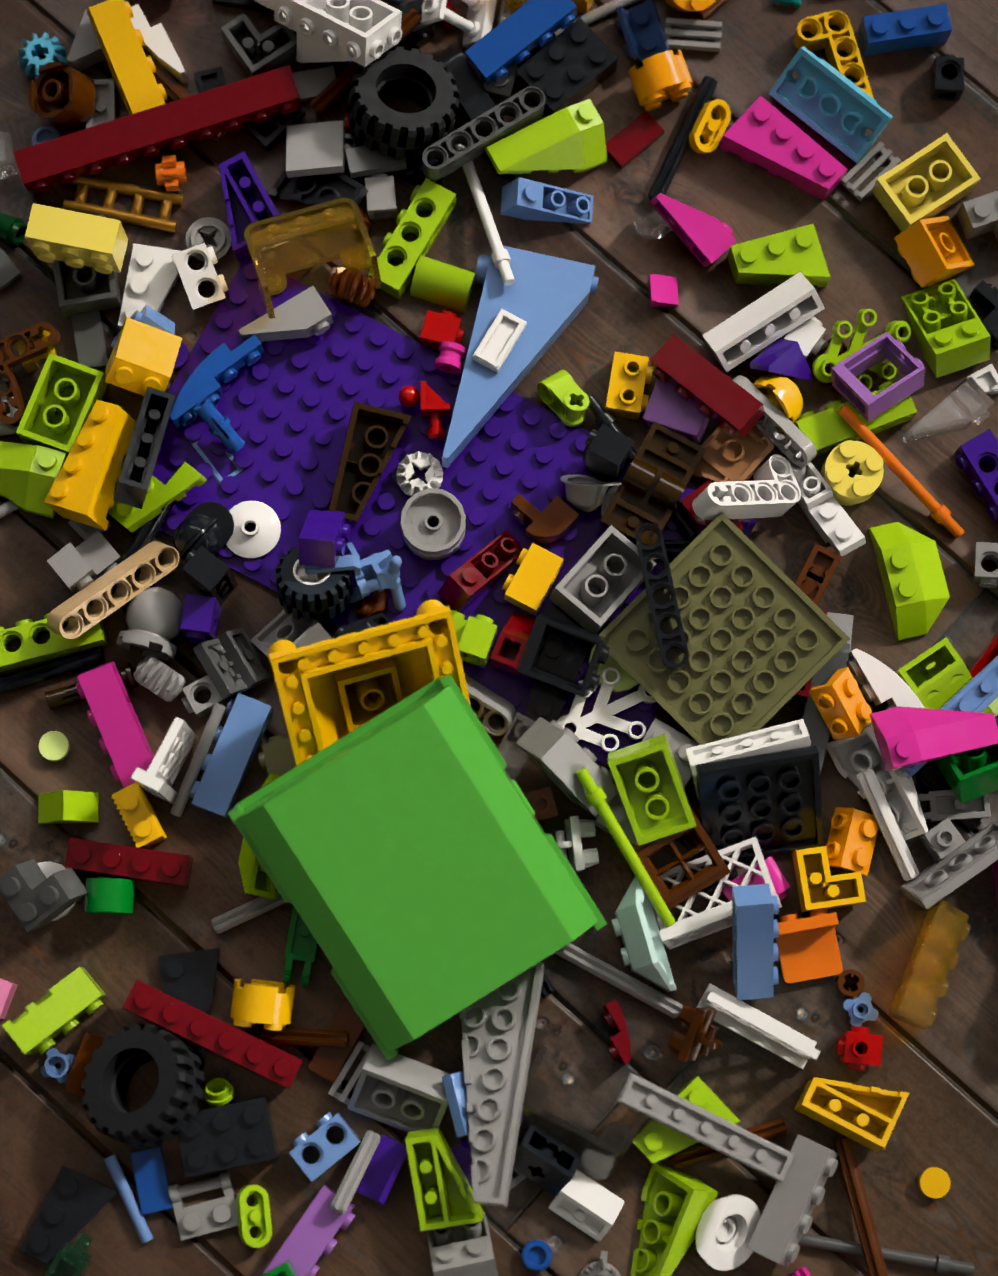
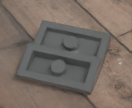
[193,627,272,699]

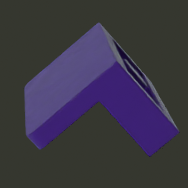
[356,1134,407,1206]

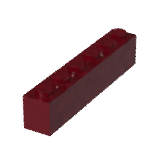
[122,980,303,1089]

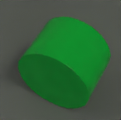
[84,878,135,915]

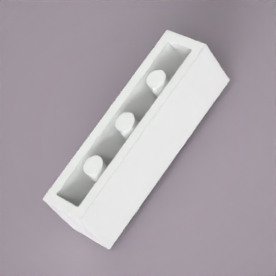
[702,272,825,372]

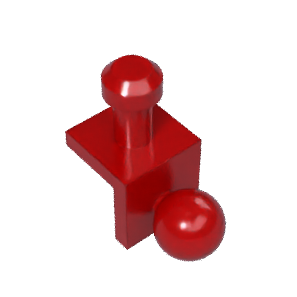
[398,381,451,440]

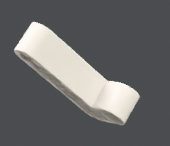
[692,454,801,520]

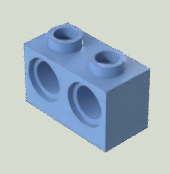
[289,1112,362,1182]

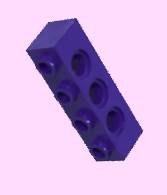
[955,429,998,522]

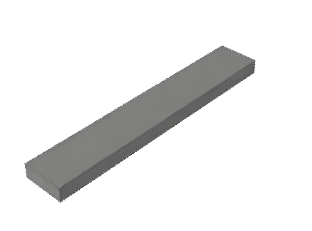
[616,1072,795,1183]

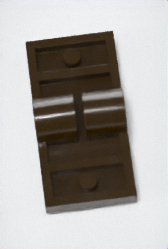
[599,422,706,546]

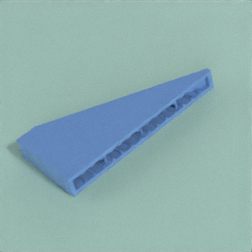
[442,246,599,468]

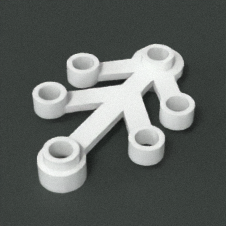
[557,667,657,752]

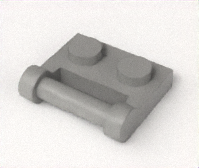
[168,1170,238,1241]

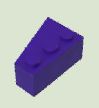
[219,151,289,262]

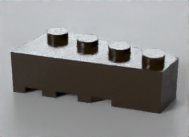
[328,402,412,528]

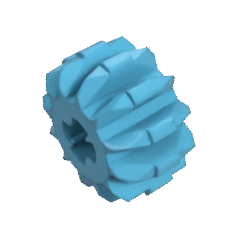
[18,32,67,80]

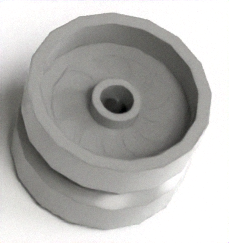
[400,488,466,560]

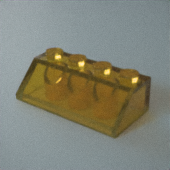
[887,900,971,1029]

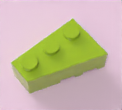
[727,223,831,288]
[2,967,107,1055]
[630,1076,741,1164]
[405,1127,485,1231]

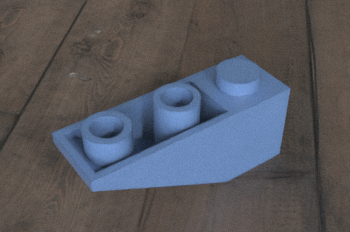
[500,177,594,224]

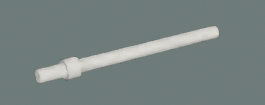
[455,144,515,286]

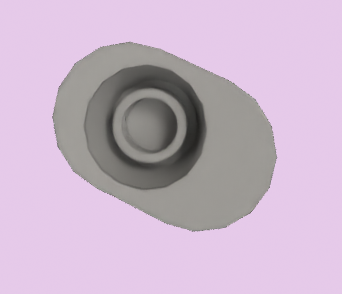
[560,475,622,512]

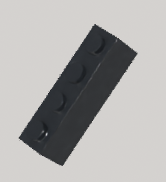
[113,387,176,509]

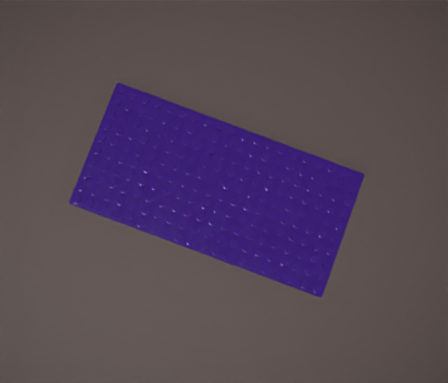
[152,256,756,769]

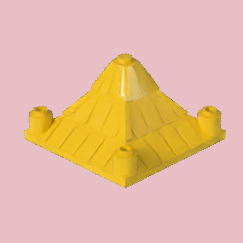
[268,600,471,766]

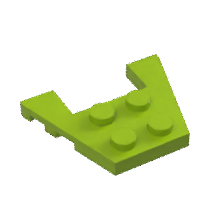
[108,457,207,533]

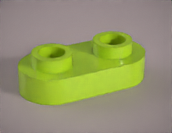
[236,1185,272,1248]

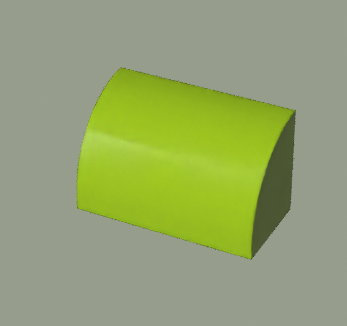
[410,255,475,313]

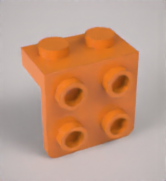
[775,908,843,984]

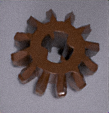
[325,267,376,307]

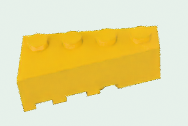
[44,400,136,531]

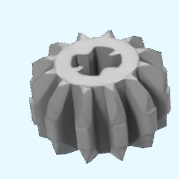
[133,655,186,702]

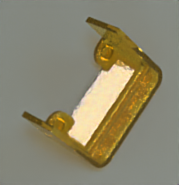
[244,198,382,319]

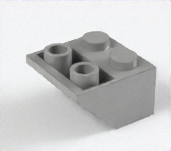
[426,1212,498,1276]

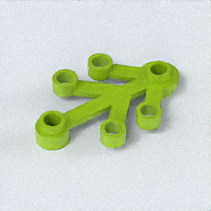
[812,309,911,390]

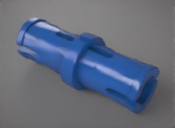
[194,398,245,454]

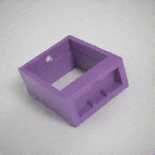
[831,332,925,422]

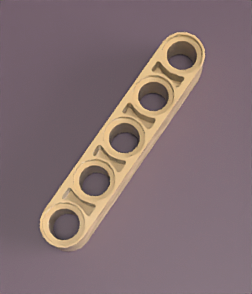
[47,541,180,639]

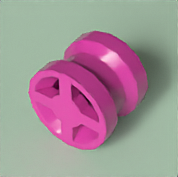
[434,341,468,375]

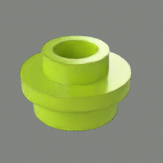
[204,1078,235,1106]

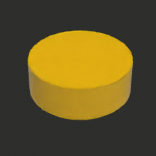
[918,1167,951,1199]

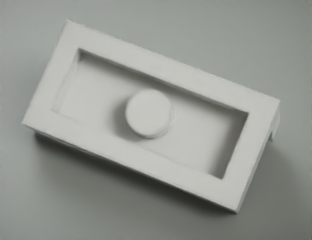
[548,1169,624,1242]

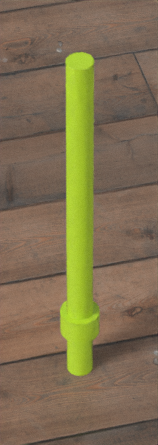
[575,767,676,928]

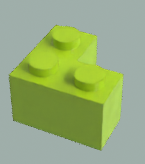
[451,610,497,669]

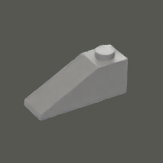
[238,286,333,342]

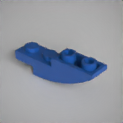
[170,335,264,428]

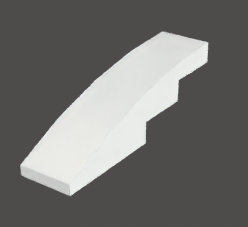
[123,0,189,84]

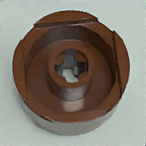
[28,62,95,129]

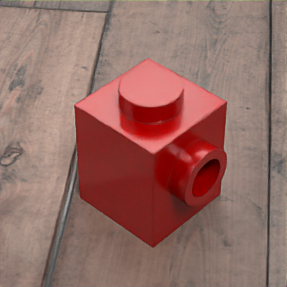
[420,310,465,350]

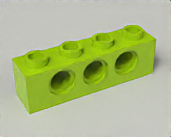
[367,178,456,299]
[0,604,108,673]

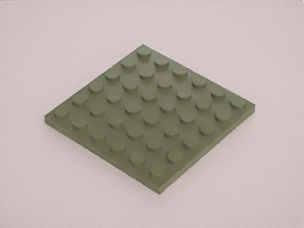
[599,512,850,745]

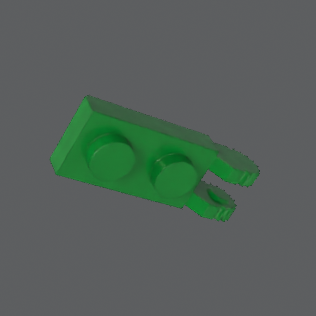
[283,906,318,987]

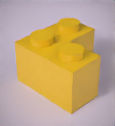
[791,846,866,913]

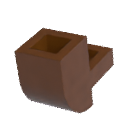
[511,494,579,543]

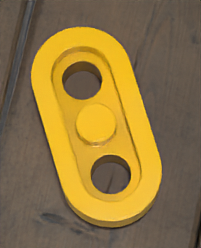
[689,99,731,154]

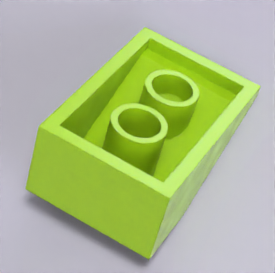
[608,734,696,846]

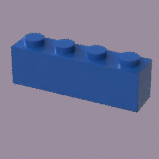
[465,0,577,85]

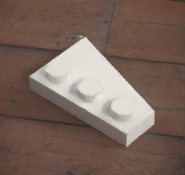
[118,243,191,329]

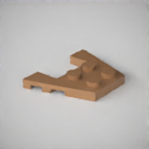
[692,375,775,483]

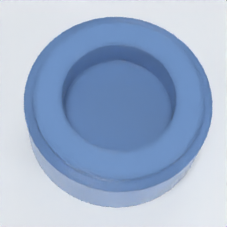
[474,254,491,285]

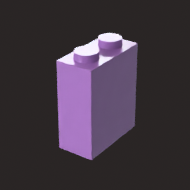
[642,367,717,445]

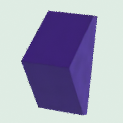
[749,338,813,381]

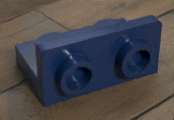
[615,0,670,67]

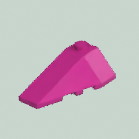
[869,706,998,773]

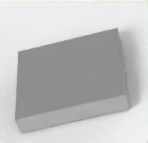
[286,120,345,177]

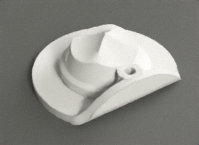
[696,1195,761,1271]

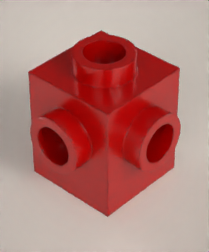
[836,1026,883,1071]

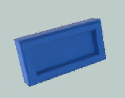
[130,1146,173,1215]

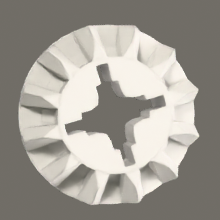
[396,451,443,497]

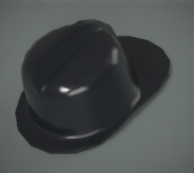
[173,502,234,560]

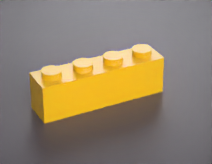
[86,0,168,115]

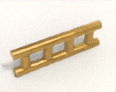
[63,174,184,233]

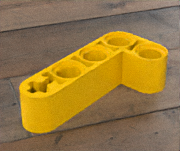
[793,10,874,99]

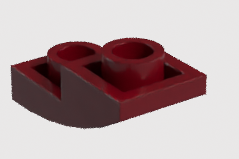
[602,999,631,1065]

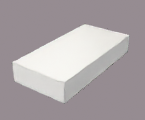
[472,308,527,373]

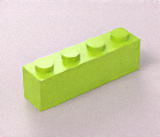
[794,380,917,456]

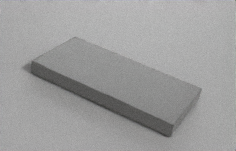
[900,821,998,909]

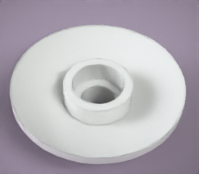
[226,501,281,559]

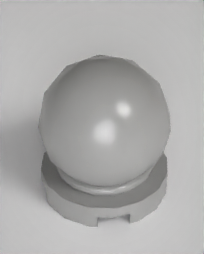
[116,587,183,661]

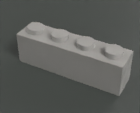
[747,1134,838,1267]

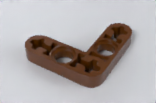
[0,322,60,427]

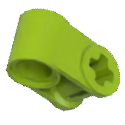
[537,369,589,427]

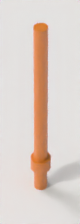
[837,404,965,539]

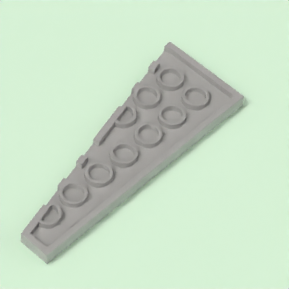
[459,962,545,1207]

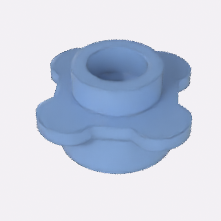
[843,992,878,1027]
[41,1048,74,1083]

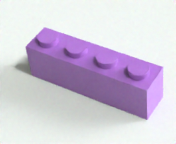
[263,1185,356,1276]

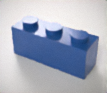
[858,3,952,57]

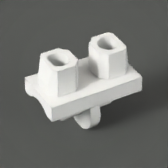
[555,816,599,873]

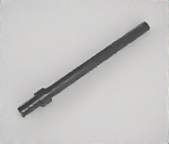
[798,1234,974,1276]

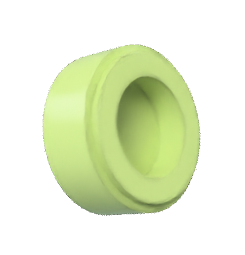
[39,731,70,762]

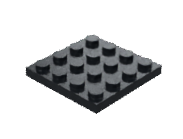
[695,745,824,864]

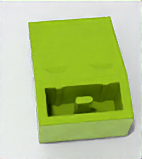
[901,278,991,378]
[895,637,991,713]

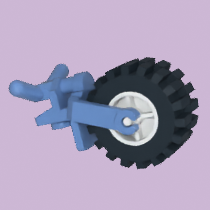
[275,542,406,623]

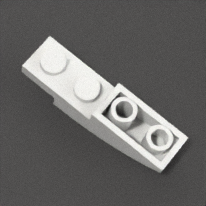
[787,458,866,557]
[847,648,925,709]

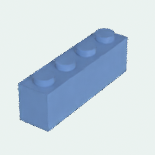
[190,693,274,820]
[732,884,779,1001]

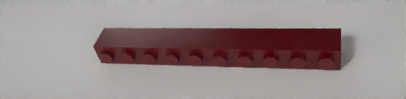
[13,65,302,192]

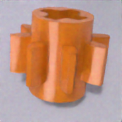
[155,155,187,192]

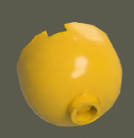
[753,374,803,433]

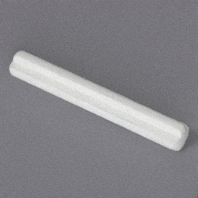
[857,769,919,881]

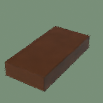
[62,1031,104,1097]

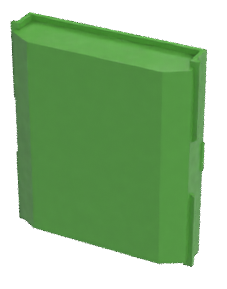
[228,674,607,1061]

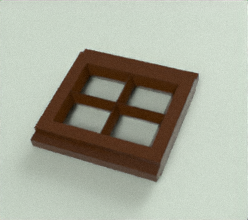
[633,810,731,910]

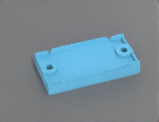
[768,46,893,163]

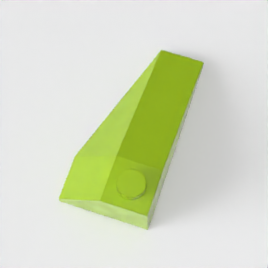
[485,99,608,174]
[0,441,68,519]
[630,1162,718,1276]

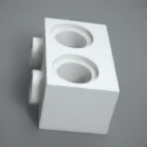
[172,243,229,310]

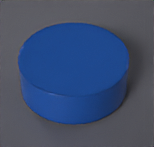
[521,1239,552,1271]

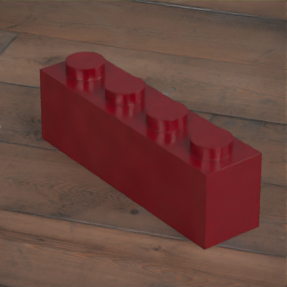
[650,334,765,439]
[65,838,193,888]

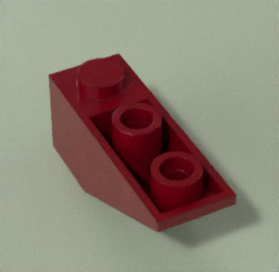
[437,530,523,612]

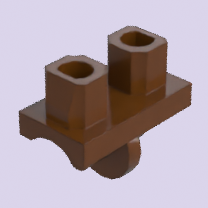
[668,1005,722,1063]

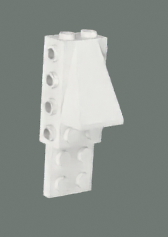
[254,0,402,67]

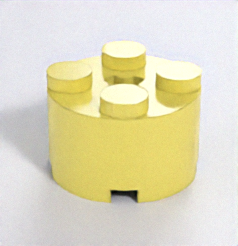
[820,440,884,506]

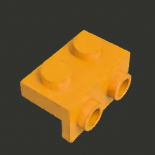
[809,667,872,741]
[826,807,879,876]

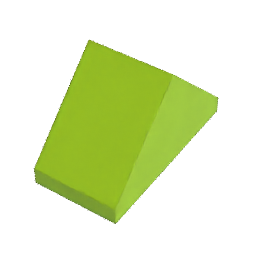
[38,790,99,824]

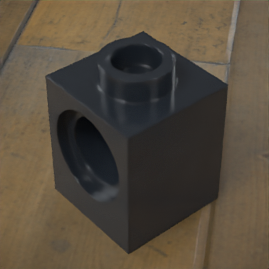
[931,54,964,101]

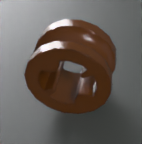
[836,969,865,997]

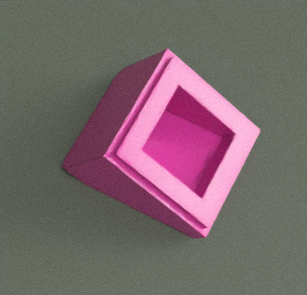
[648,274,679,308]

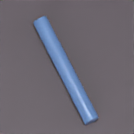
[104,1154,154,1244]

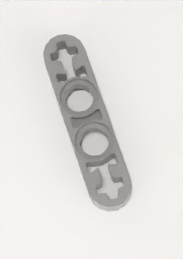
[733,376,817,467]

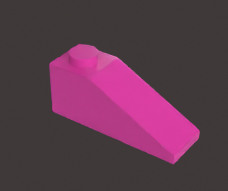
[649,193,737,268]

